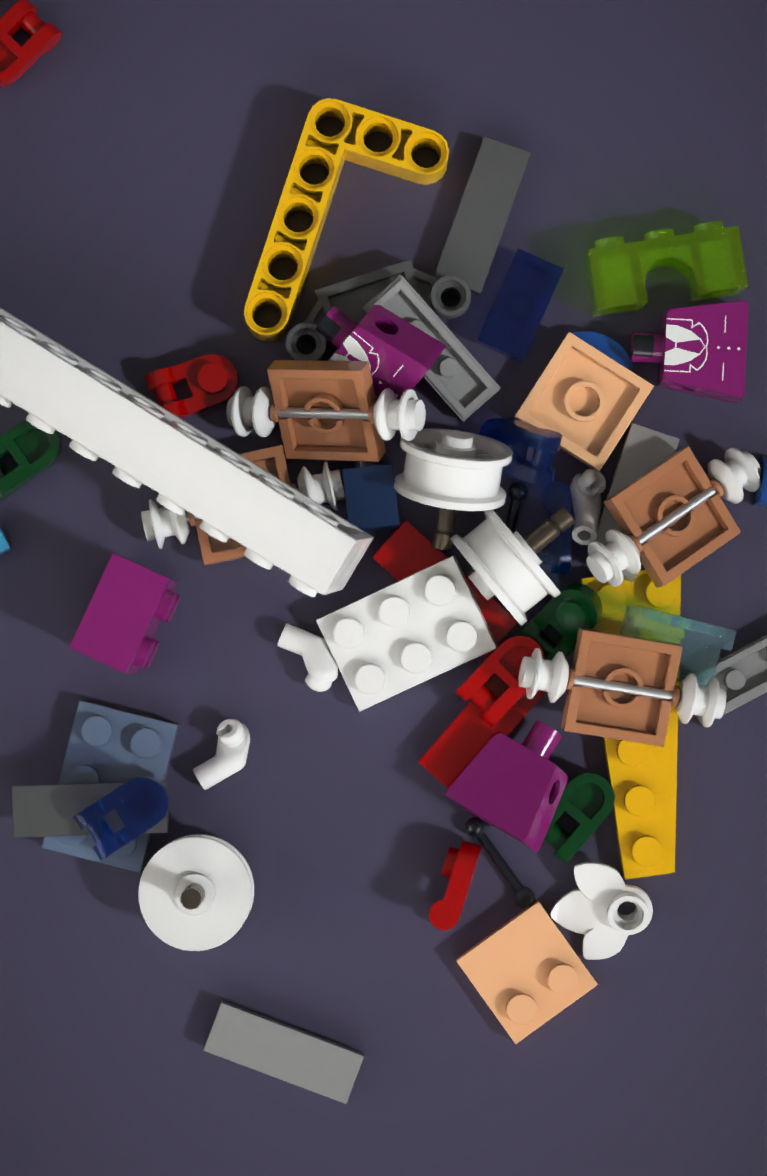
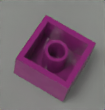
[69,553,181,674]

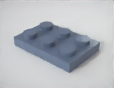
[42,700,179,873]

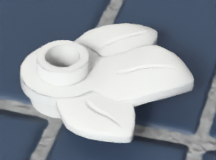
[550,862,653,960]

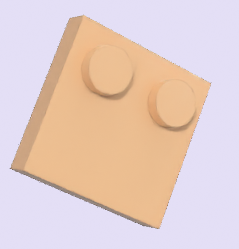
[514,332,654,471]
[456,900,598,1044]

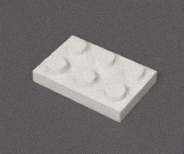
[316,555,498,712]

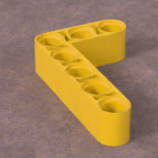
[244,98,449,342]

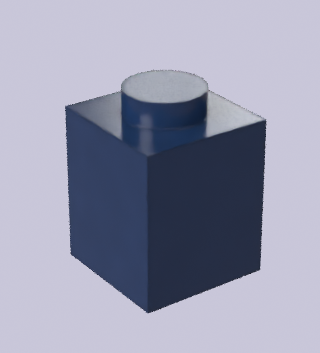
[342,458,400,532]

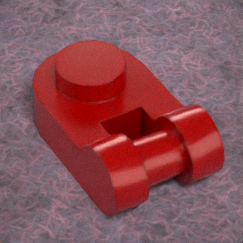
[0,0,62,87]
[144,354,239,419]
[455,636,545,727]
[429,840,482,931]

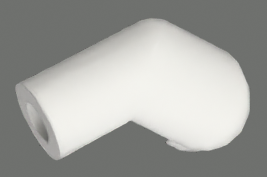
[570,469,606,545]
[277,623,338,692]
[193,718,251,790]

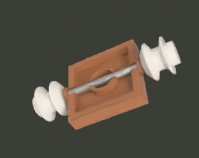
[226,360,426,462]
[141,445,345,566]
[586,446,761,588]
[519,627,726,747]

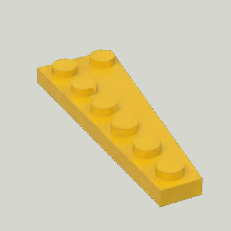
[580,570,681,880]

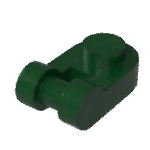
[0,420,62,501]
[517,583,603,661]
[544,772,615,864]

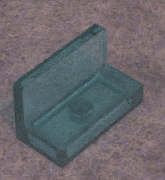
[620,606,736,686]

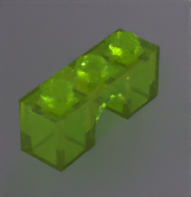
[584,221,748,317]

